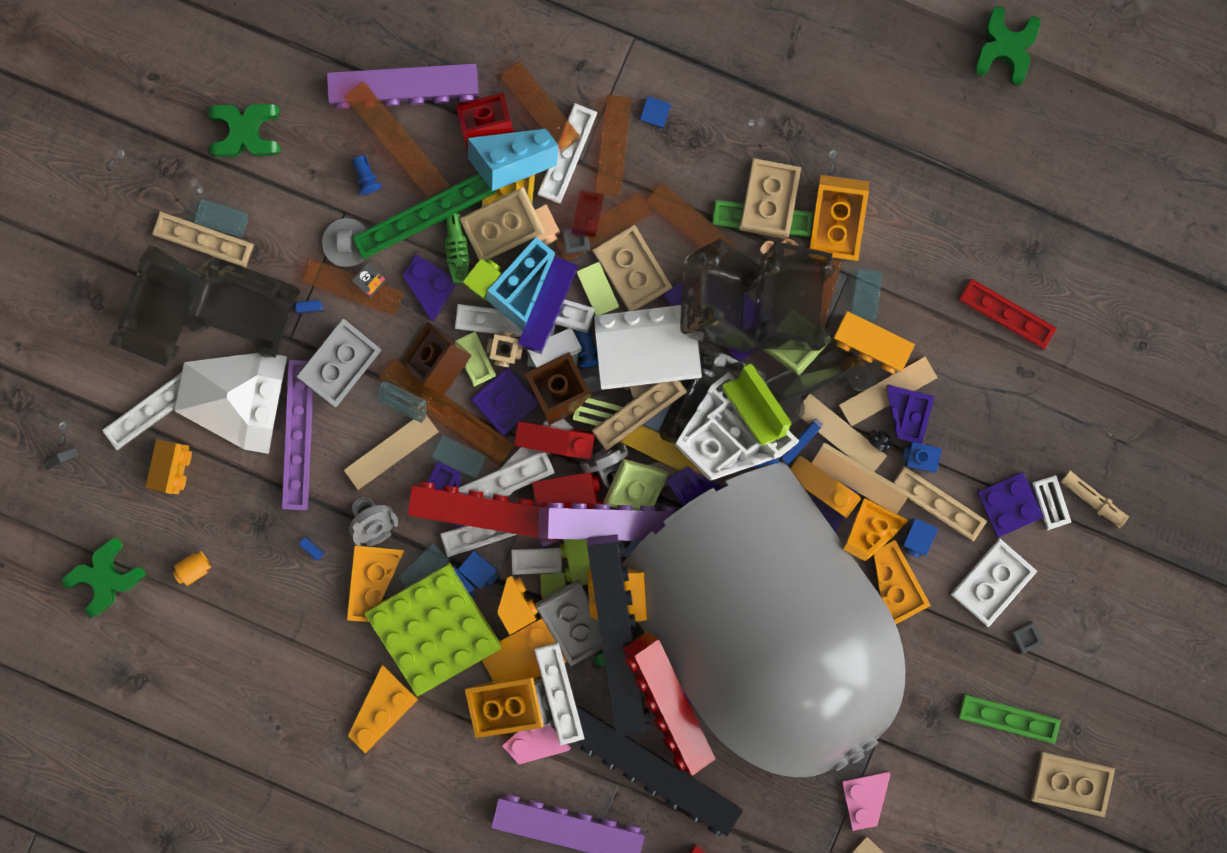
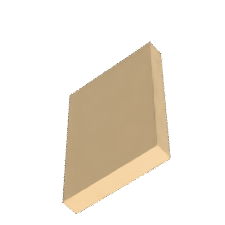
[739,158,801,239]
[459,187,545,261]
[592,224,673,311]
[1030,752,1115,817]

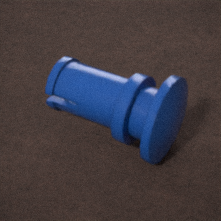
[352,155,382,195]
[576,329,599,368]

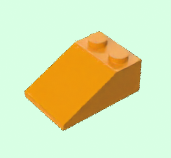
[809,175,870,261]
[482,618,567,681]
[465,677,544,738]

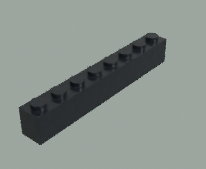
[587,534,651,736]
[575,703,743,837]

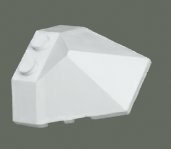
[175,352,287,454]
[675,372,799,481]

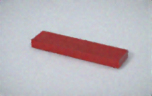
[958,278,1057,350]

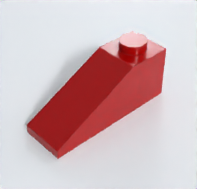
[514,421,595,459]

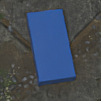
[782,418,823,464]

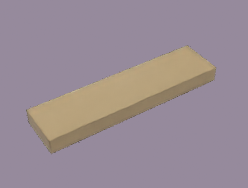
[152,212,254,268]
[838,357,937,427]
[592,380,687,451]
[794,394,887,472]
[344,412,439,490]
[812,443,910,515]
[892,466,987,542]

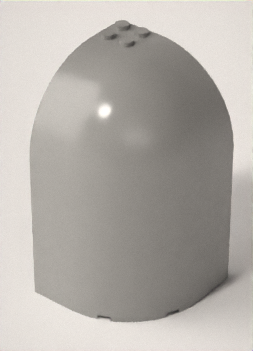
[622,461,906,777]

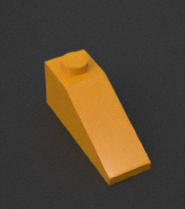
[790,456,861,519]

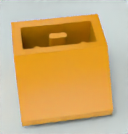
[145,439,192,494]
[497,575,538,635]

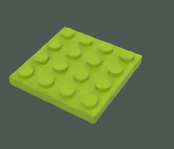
[364,562,502,697]

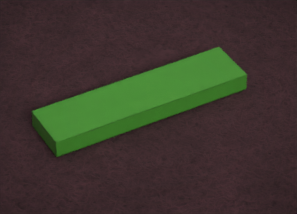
[712,200,813,238]
[957,694,1061,744]

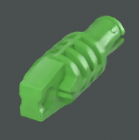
[444,214,469,284]

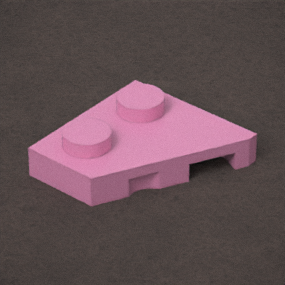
[502,726,571,764]
[842,771,890,831]

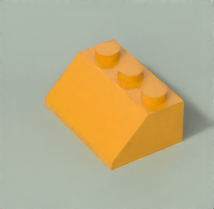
[832,311,915,374]

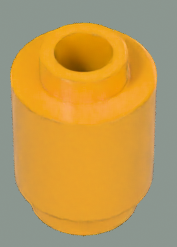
[172,551,211,586]

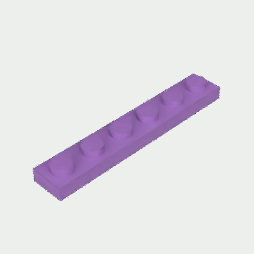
[282,360,313,510]

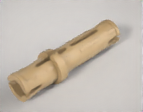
[1060,470,1129,529]

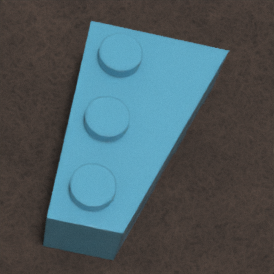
[468,129,558,191]
[485,237,555,330]

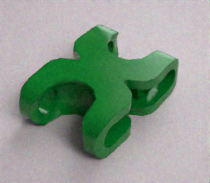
[975,5,1041,87]
[207,104,281,157]
[61,538,147,618]

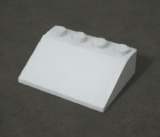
[595,303,702,390]

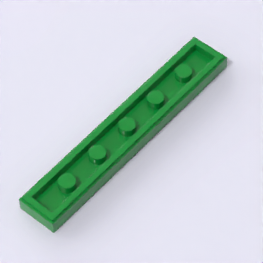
[352,173,497,260]

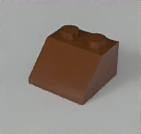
[401,322,472,396]
[525,352,591,425]

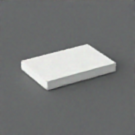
[950,538,1037,627]

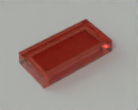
[571,190,604,238]

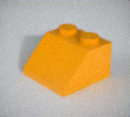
[587,568,647,621]

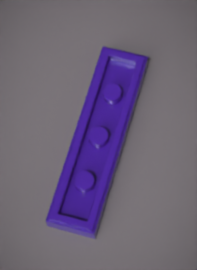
[518,257,578,354]

